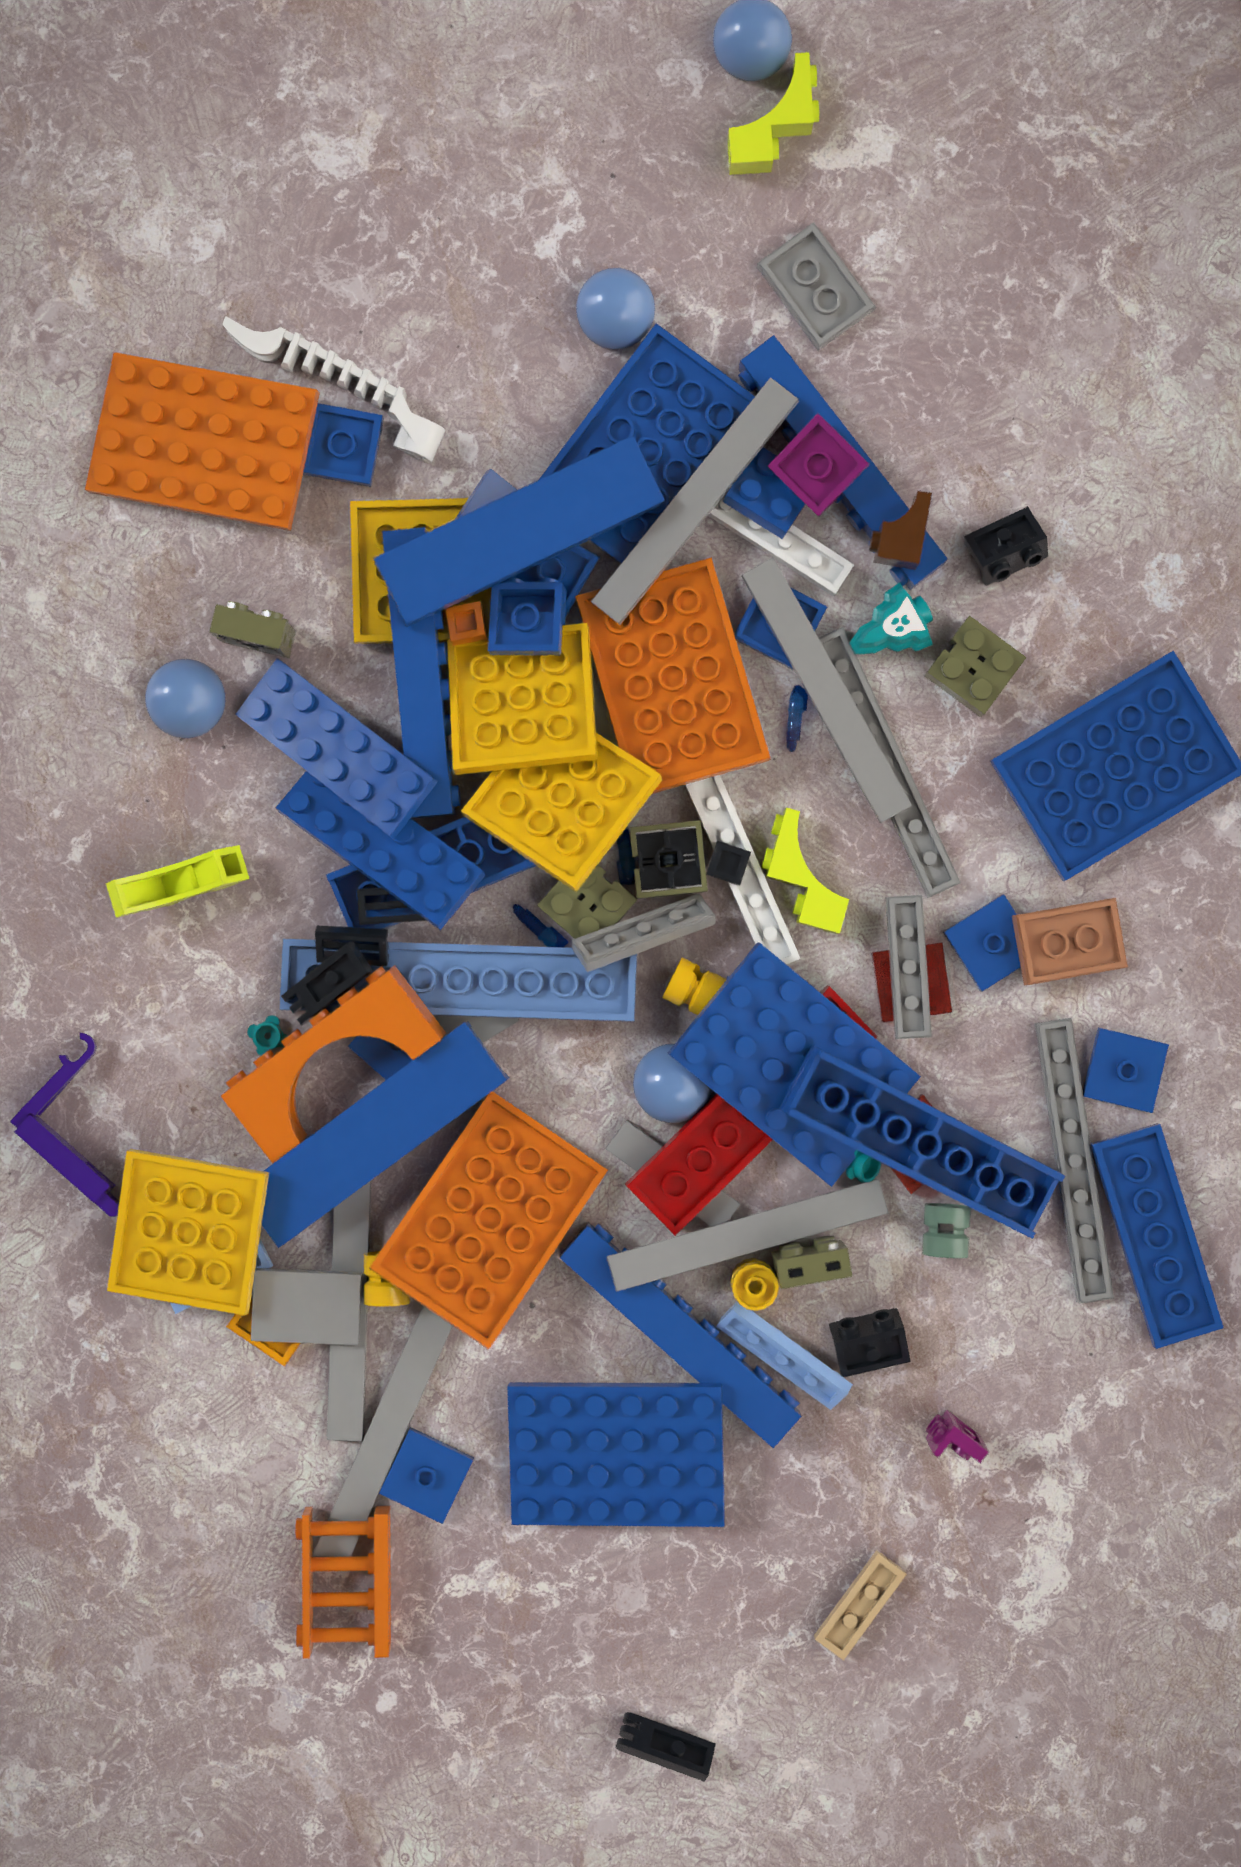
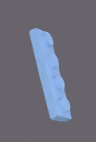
[716,1301,853,1410]

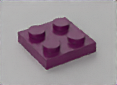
[768,413,870,517]

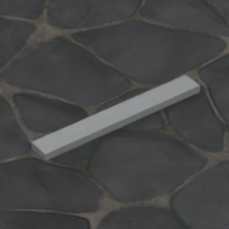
[591,377,799,625]
[741,557,912,823]
[819,627,961,898]
[1035,1018,1114,1304]
[606,1179,889,1291]
[327,1180,372,1441]
[312,1306,452,1557]

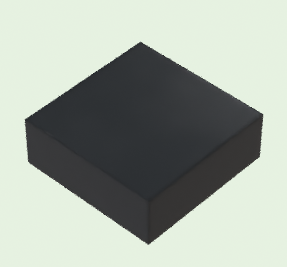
[706,841,751,886]

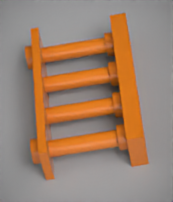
[296,1506,391,1659]

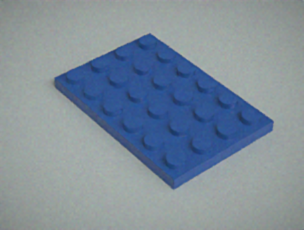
[539,323,755,564]
[990,650,1241,882]
[668,942,921,1187]
[507,1382,725,1527]

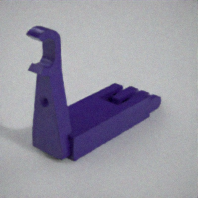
[10,1033,119,1217]

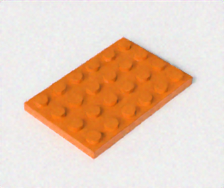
[85,352,320,531]
[576,557,771,794]
[369,1091,608,1350]

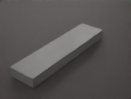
[572,893,716,972]
[885,895,932,1039]
[606,1120,740,1226]

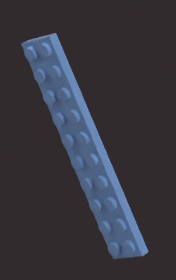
[279,939,637,1022]

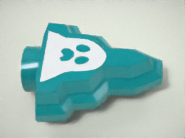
[849,583,933,655]

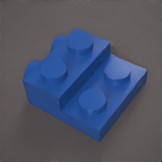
[488,578,567,655]

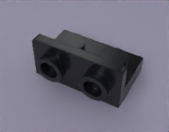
[964,507,1048,586]
[829,1308,911,1378]

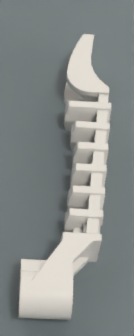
[222,316,445,463]

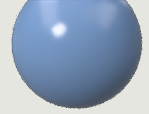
[713,0,792,81]
[576,268,655,349]
[145,659,226,738]
[633,1044,712,1123]

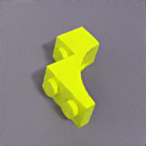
[727,52,819,175]
[761,807,849,934]
[106,845,250,918]

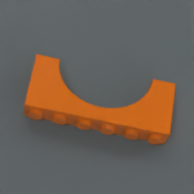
[221,965,446,1164]

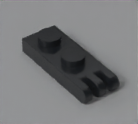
[281,941,373,1026]
[615,1712,716,1782]

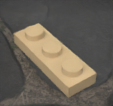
[814,1550,907,1661]

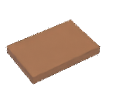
[1012,898,1128,986]

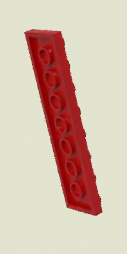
[625,985,878,1236]

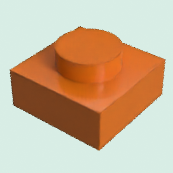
[445,601,488,646]

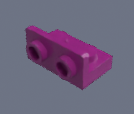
[926,1410,989,1463]

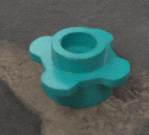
[247,1015,288,1056]
[846,1150,881,1183]

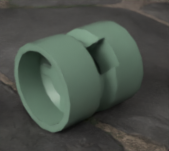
[922,1203,971,1258]

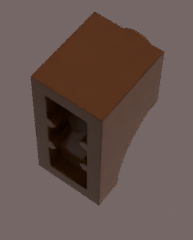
[869,491,932,570]

